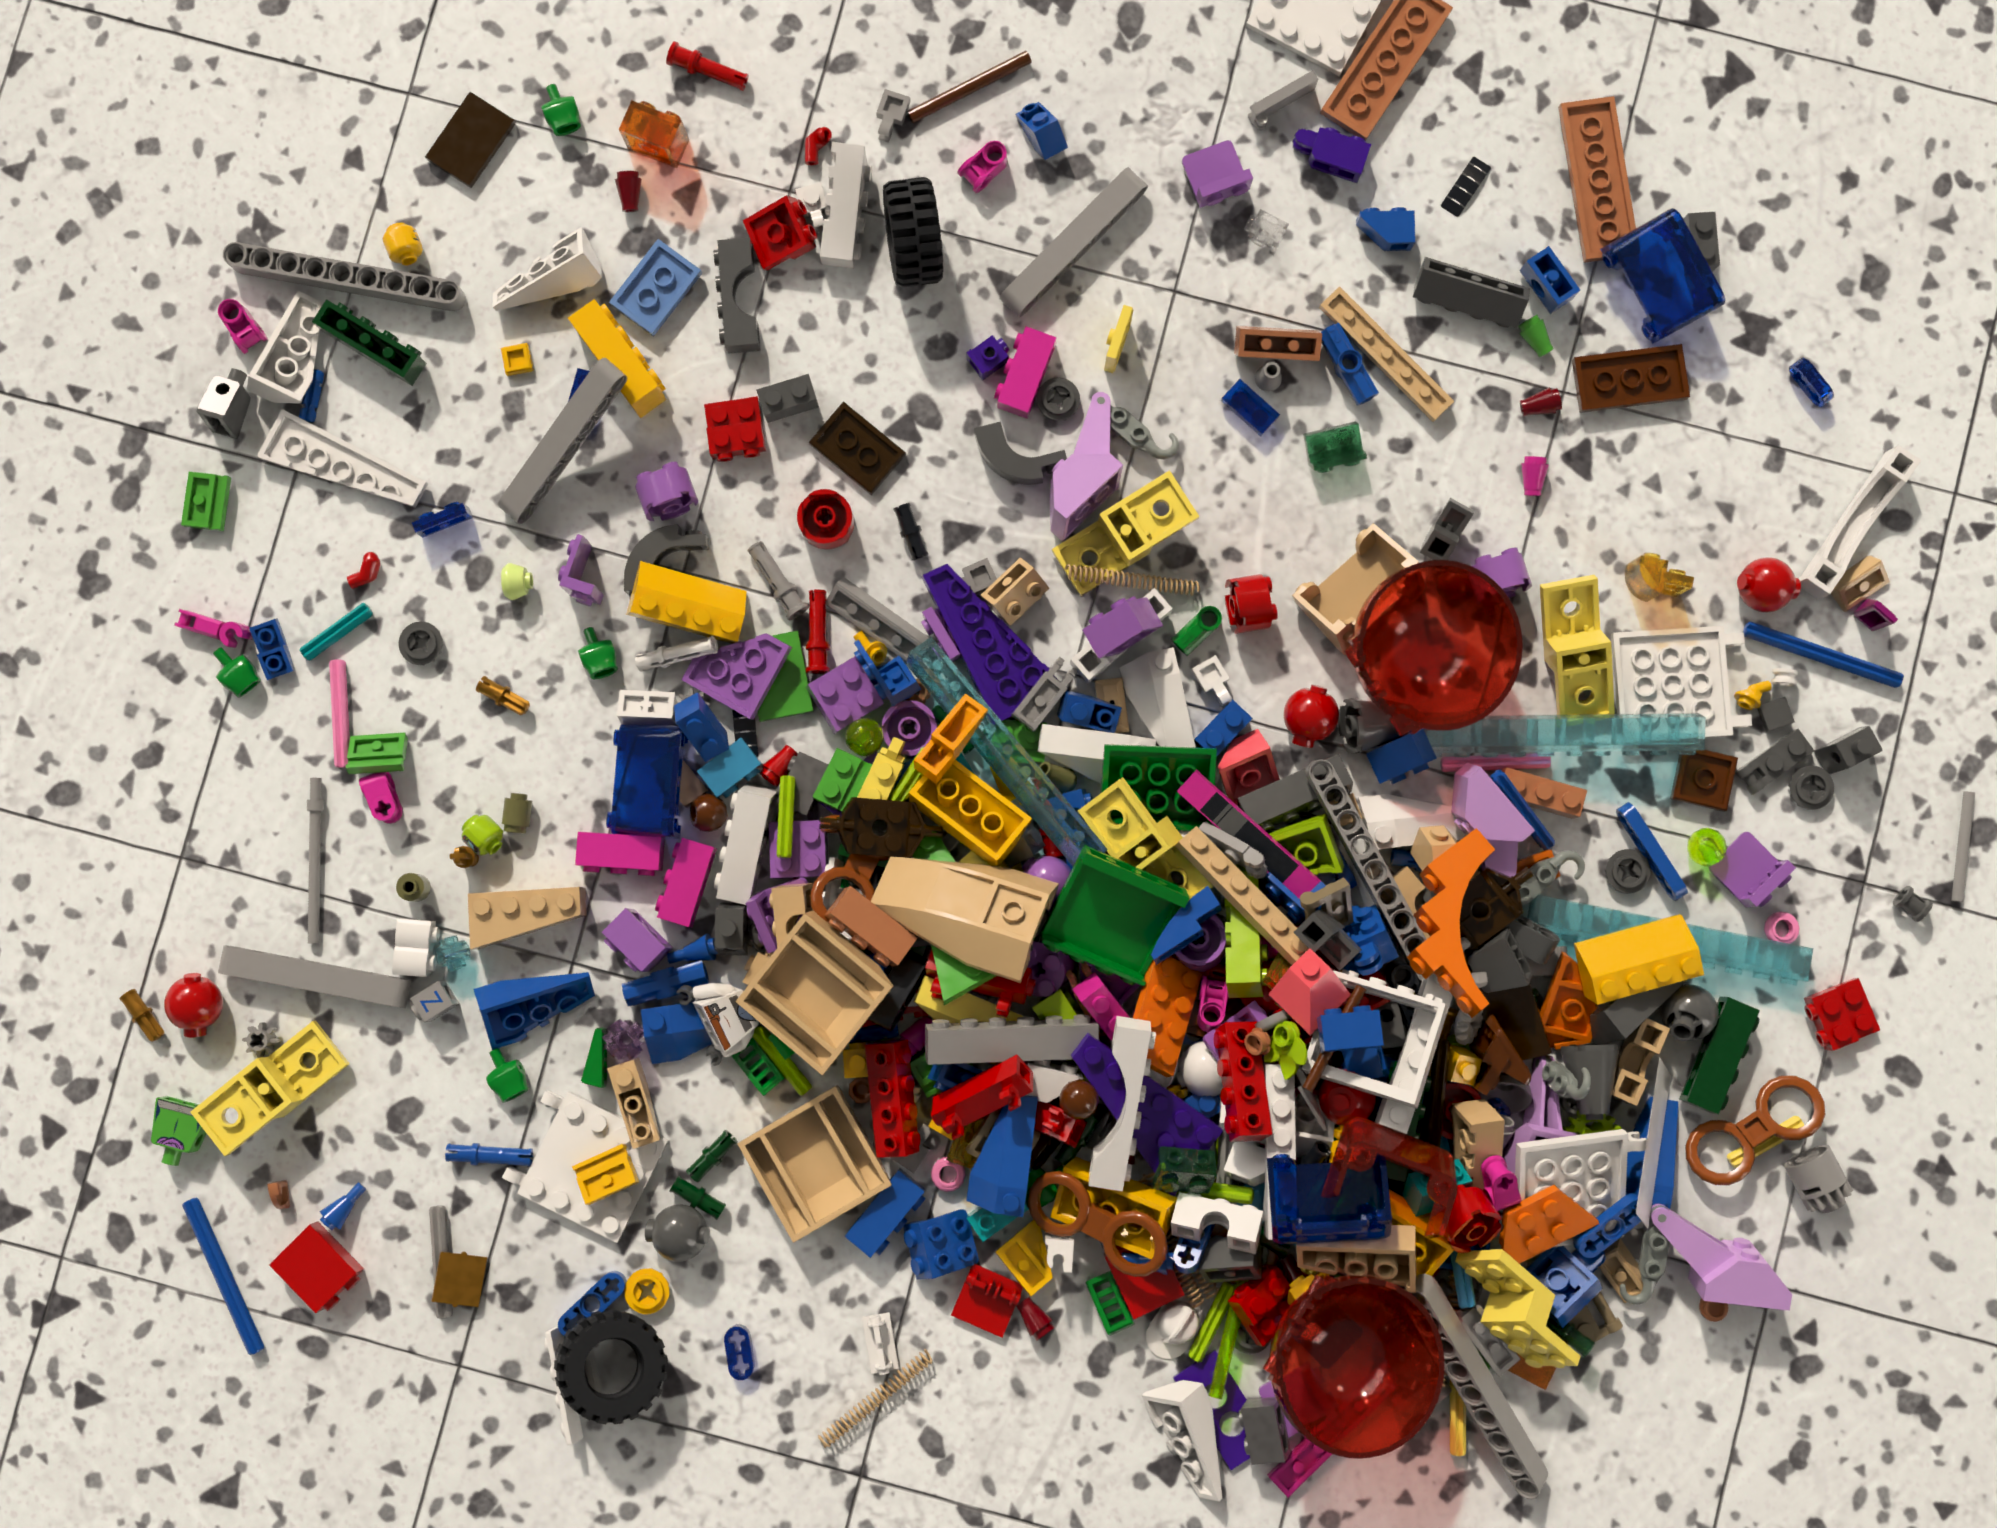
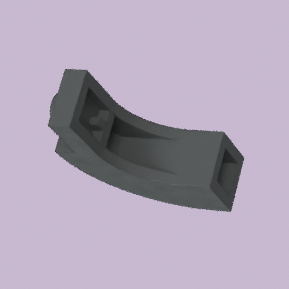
[974,421,1067,485]
[624,524,709,595]

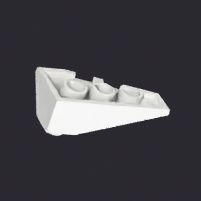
[1119,647,1196,748]

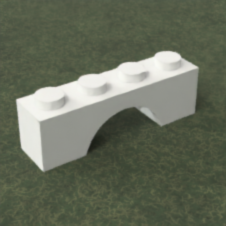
[1070,588,1173,684]

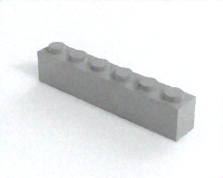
[925,1015,1099,1065]

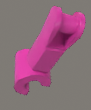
[174,609,253,648]

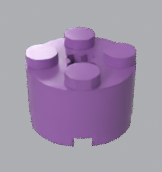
[635,462,698,521]
[1470,547,1532,604]
[882,701,938,759]
[1175,915,1228,972]
[1027,941,1076,997]

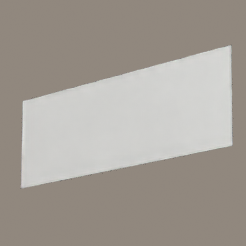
[1636,1057,1671,1229]

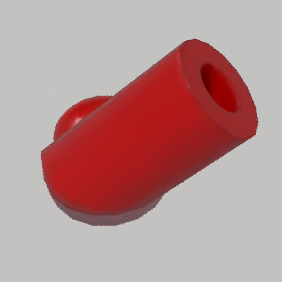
[805,127,832,166]
[347,552,380,589]

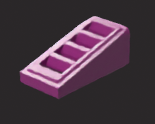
[1853,599,1898,631]

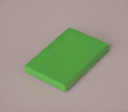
[757,631,814,722]

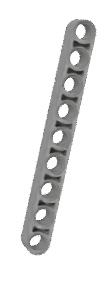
[223,242,466,311]
[1305,759,1427,982]
[1404,1274,1548,1499]

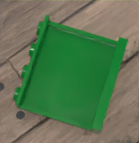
[1040,845,1190,986]

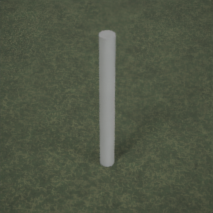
[1951,791,1975,902]

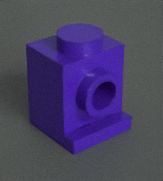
[966,335,1010,381]

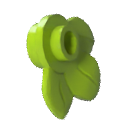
[1264,1021,1307,1080]

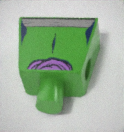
[151,1096,207,1166]

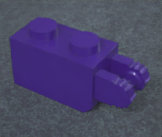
[1292,127,1371,183]

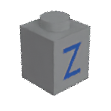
[410,980,460,1022]

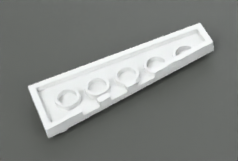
[257,409,428,508]

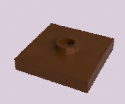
[1670,745,1738,812]

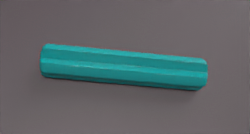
[300,603,373,661]

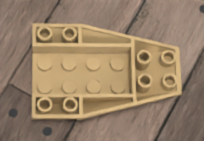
[871,857,1059,983]

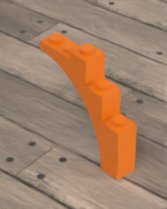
[1407,828,1495,1018]

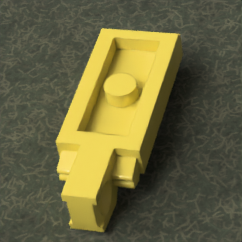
[857,737,906,800]

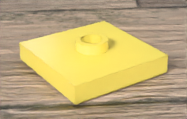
[1104,305,1134,373]

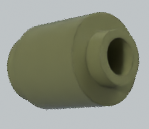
[502,793,533,833]
[396,873,431,902]

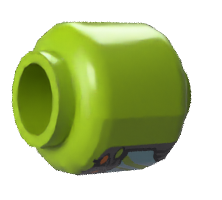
[462,815,503,856]

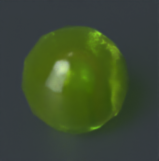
[845,718,883,756]
[1687,828,1727,867]

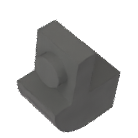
[1420,498,1474,566]
[1294,910,1362,971]

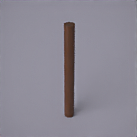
[1302,985,1366,1093]

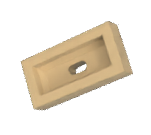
[1094,677,1129,734]

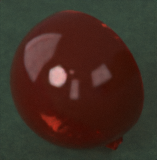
[1344,560,1523,736]
[1262,1275,1445,1459]

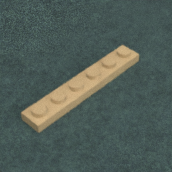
[1319,286,1454,422]
[1175,826,1309,965]

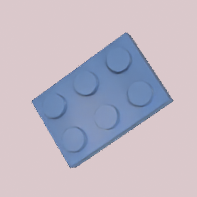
[609,239,702,337]

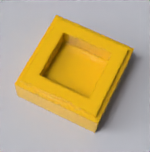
[501,343,534,376]

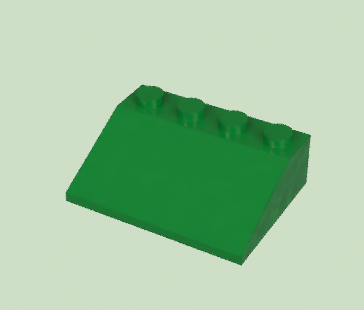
[1100,744,1217,831]

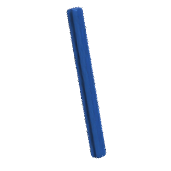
[1743,622,1904,688]
[182,1198,264,1355]

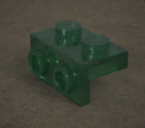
[1303,421,1367,473]
[1153,1146,1217,1194]

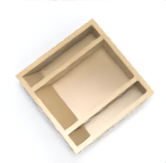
[736,911,894,1076]
[737,1085,892,1243]

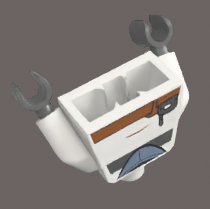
[676,983,759,1066]

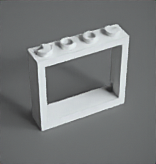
[1302,970,1448,1109]

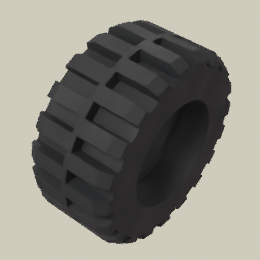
[883,177,943,287]
[554,1310,668,1425]

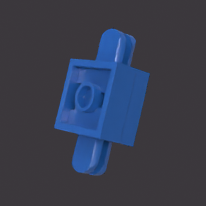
[1342,904,1399,975]
[1526,1242,1606,1328]

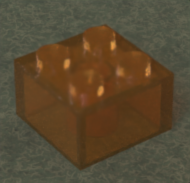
[619,100,689,169]

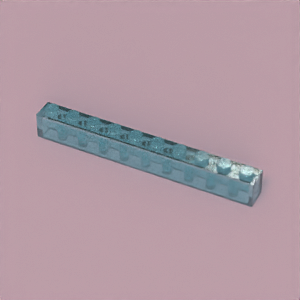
[906,637,1108,866]
[1418,713,1706,758]
[1527,895,1813,986]

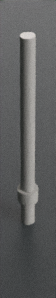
[307,778,324,944]

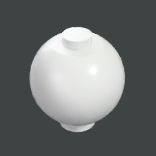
[1177,1042,1223,1097]

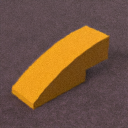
[914,694,988,784]

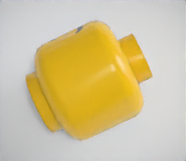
[382,222,423,266]

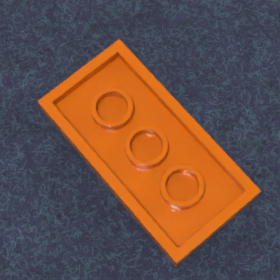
[1133,956,1202,1077]

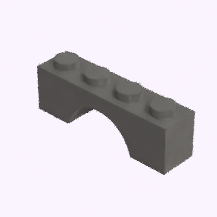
[713,237,761,354]

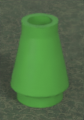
[1518,315,1554,357]

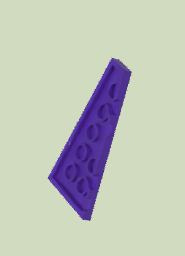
[921,564,1068,725]
[1071,1032,1223,1196]

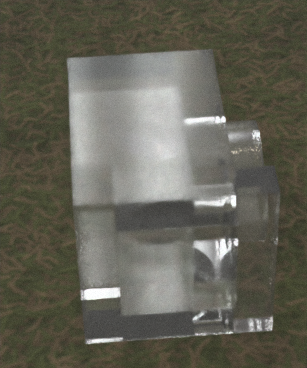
[1244,209,1289,256]

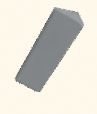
[826,578,931,667]

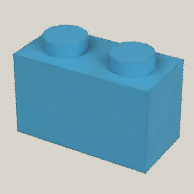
[697,738,762,798]

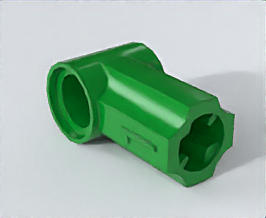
[1171,606,1222,656]

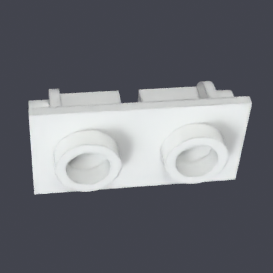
[862,1312,899,1375]

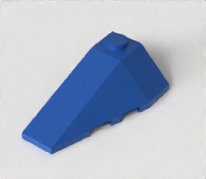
[473,972,595,1050]
[966,1095,1038,1217]
[1626,1096,1678,1209]

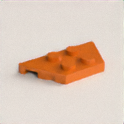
[1540,952,1597,1050]
[1499,1185,1600,1264]

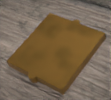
[431,1251,487,1307]

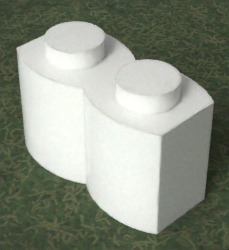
[392,918,440,977]

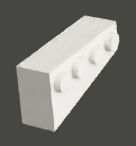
[820,142,872,269]
[714,782,778,905]

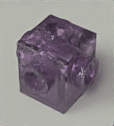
[602,1019,646,1060]

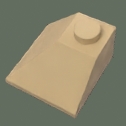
[1410,825,1480,881]

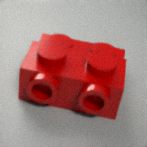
[743,195,817,271]
[704,396,766,462]
[1804,978,1880,1051]
[1228,1264,1301,1347]

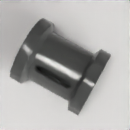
[1893,886,1933,922]

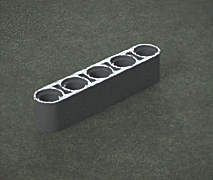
[1423,889,1560,964]

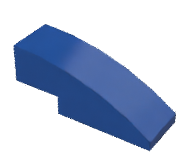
[1151,886,1222,965]

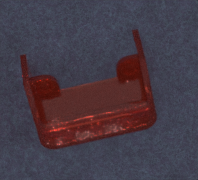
[1321,1117,1457,1239]

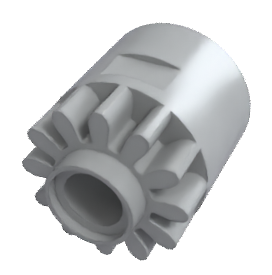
[1784,1145,1853,1213]

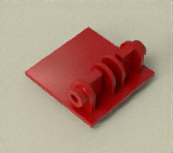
[951,1264,1023,1338]

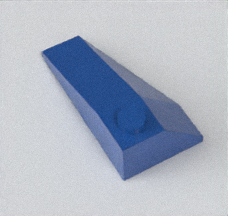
[641,1002,713,1064]

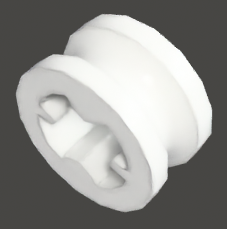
[1771,668,1798,686]

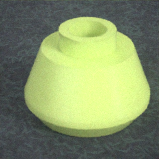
[501,563,534,600]

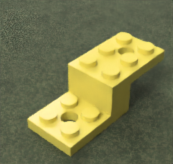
[1052,470,1199,596]
[1540,575,1615,727]
[1078,777,1214,912]
[190,1021,350,1156]
[1455,1249,1581,1368]

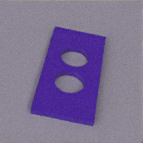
[1173,1350,1250,1470]

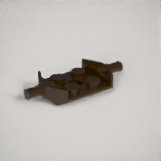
[819,797,943,858]
[1460,866,1534,950]

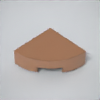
[267,1180,290,1209]

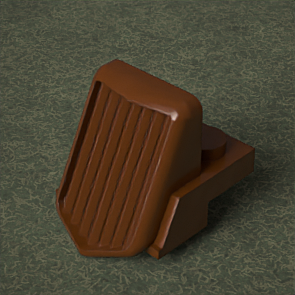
[1469,1015,1531,1096]

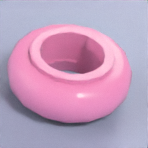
[1764,911,1800,946]
[931,1157,966,1192]

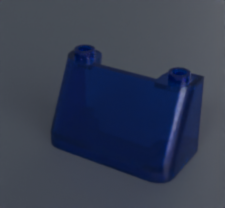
[1600,208,1725,344]
[606,724,689,839]
[1267,1149,1392,1244]

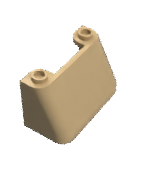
[1292,523,1424,656]

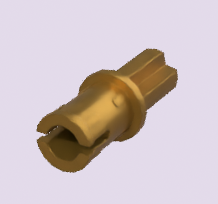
[476,676,530,715]
[449,846,479,868]
[119,989,165,1042]

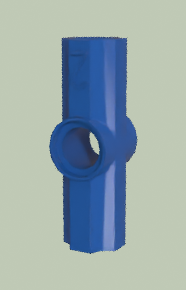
[1321,323,1379,406]
[622,960,709,1007]

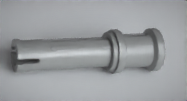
[747,541,809,620]

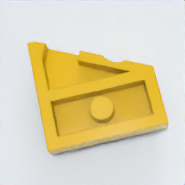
[995,1219,1053,1296]

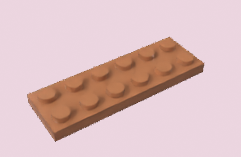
[1320,0,1453,141]
[1558,96,1640,263]

